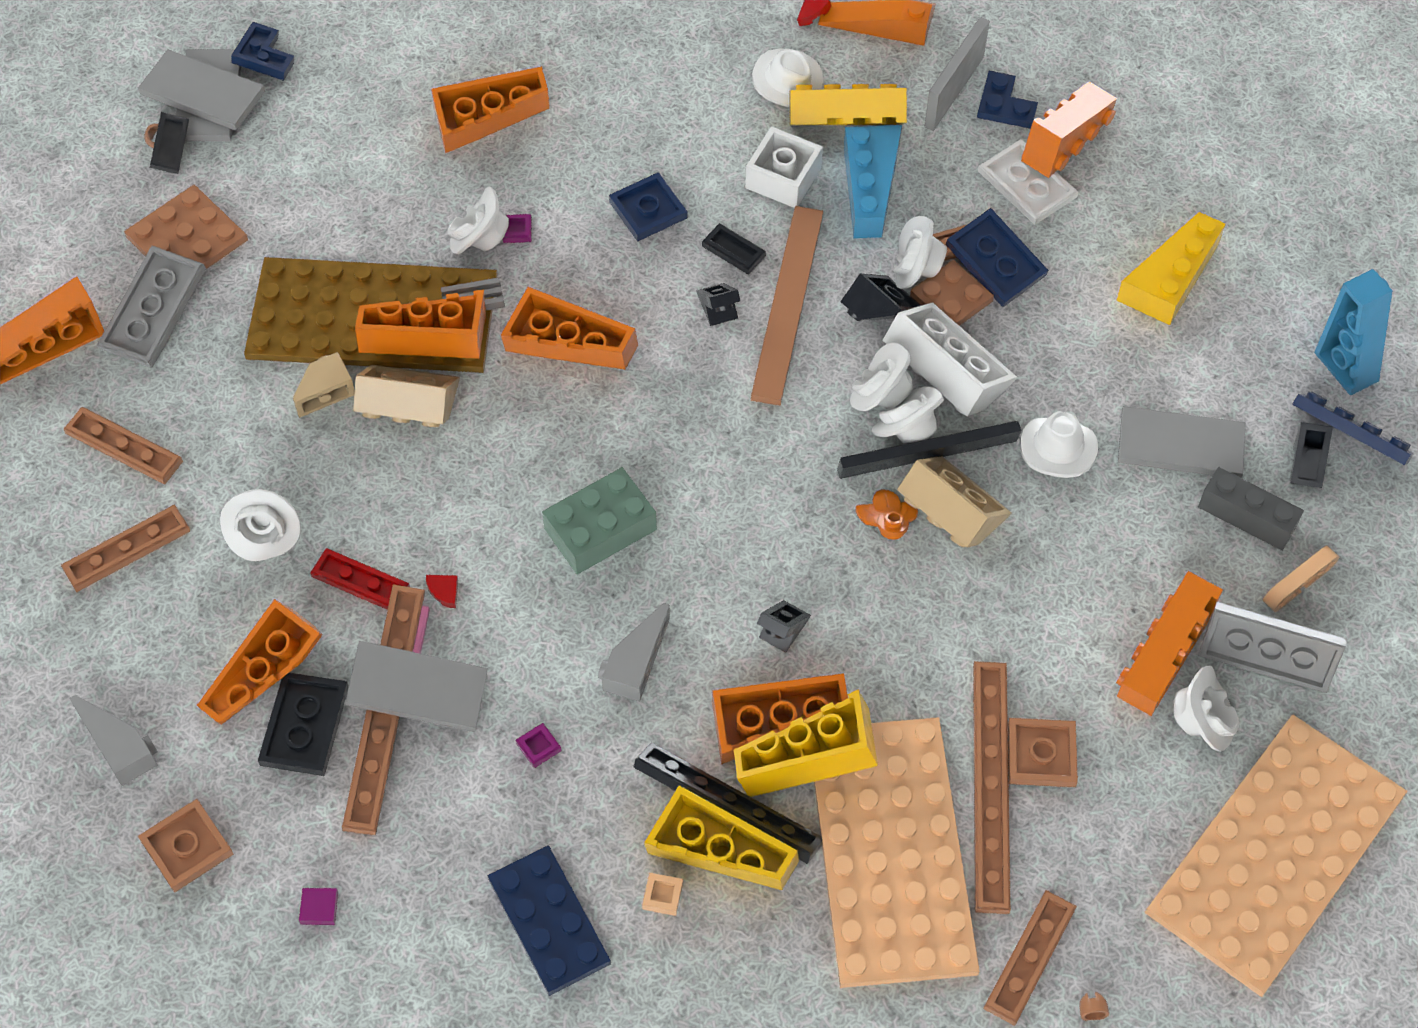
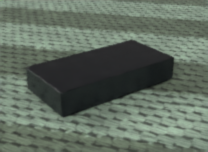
[149,112,189,174]
[702,223,766,275]

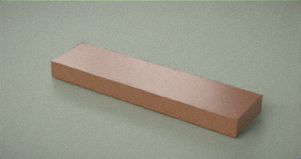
[64,407,183,485]
[61,504,191,592]
[984,890,1077,1026]

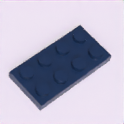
[1292,391,1414,465]
[487,845,611,996]

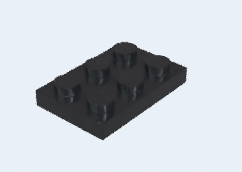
[258,672,349,776]

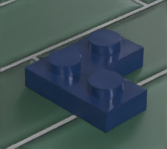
[231,22,294,81]
[977,70,1038,129]

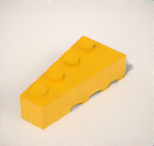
[789,84,907,126]
[1116,212,1226,325]
[734,689,878,797]
[644,785,799,890]

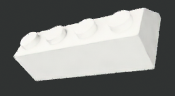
[882,302,1017,417]

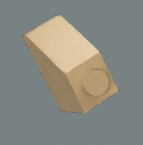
[293,352,355,418]

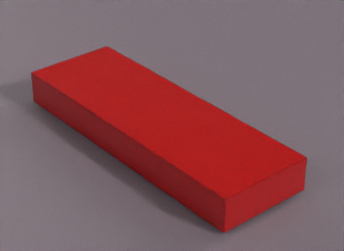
[310,548,410,610]

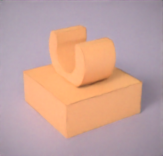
[642,872,683,916]

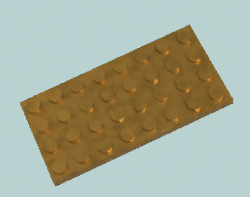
[244,257,497,373]

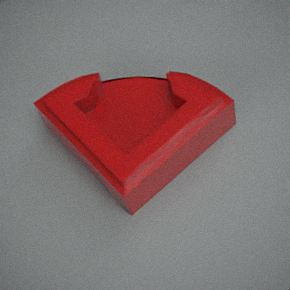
[797,0,832,26]
[426,575,458,608]

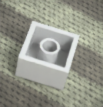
[745,126,823,208]

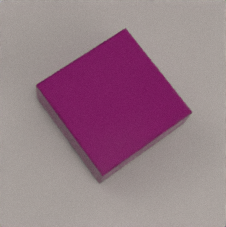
[502,214,532,243]
[515,723,562,768]
[299,888,338,925]

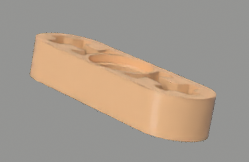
[1263,546,1340,612]

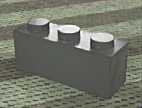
[1198,467,1304,551]

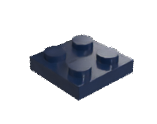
[609,172,688,242]

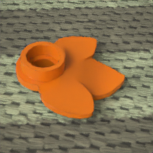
[855,489,918,540]

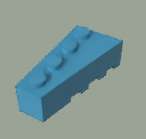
[844,125,902,239]
[1314,269,1393,396]

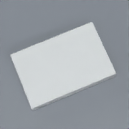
[978,139,1078,225]

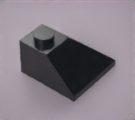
[840,273,922,321]

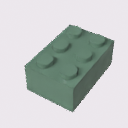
[542,467,657,575]

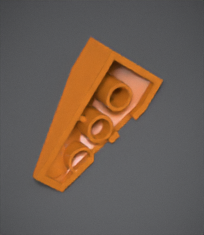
[818,0,936,46]
[197,599,323,725]

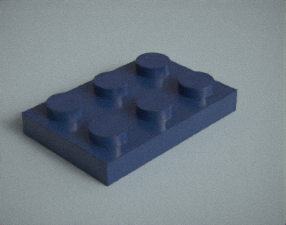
[945,208,1049,307]

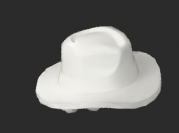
[752,48,823,107]
[447,186,509,255]
[893,216,947,289]
[850,342,913,411]
[871,386,944,444]
[1020,411,1098,478]
[220,489,301,561]
[1173,666,1240,751]

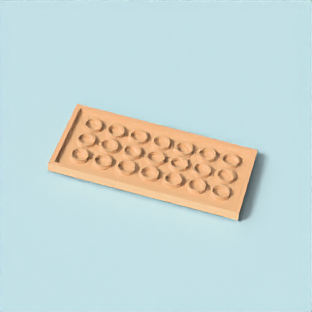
[1145,714,1408,997]
[814,717,980,988]

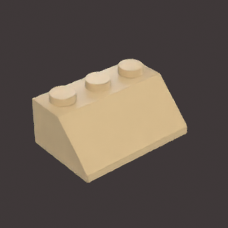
[353,365,460,427]
[897,456,1012,548]

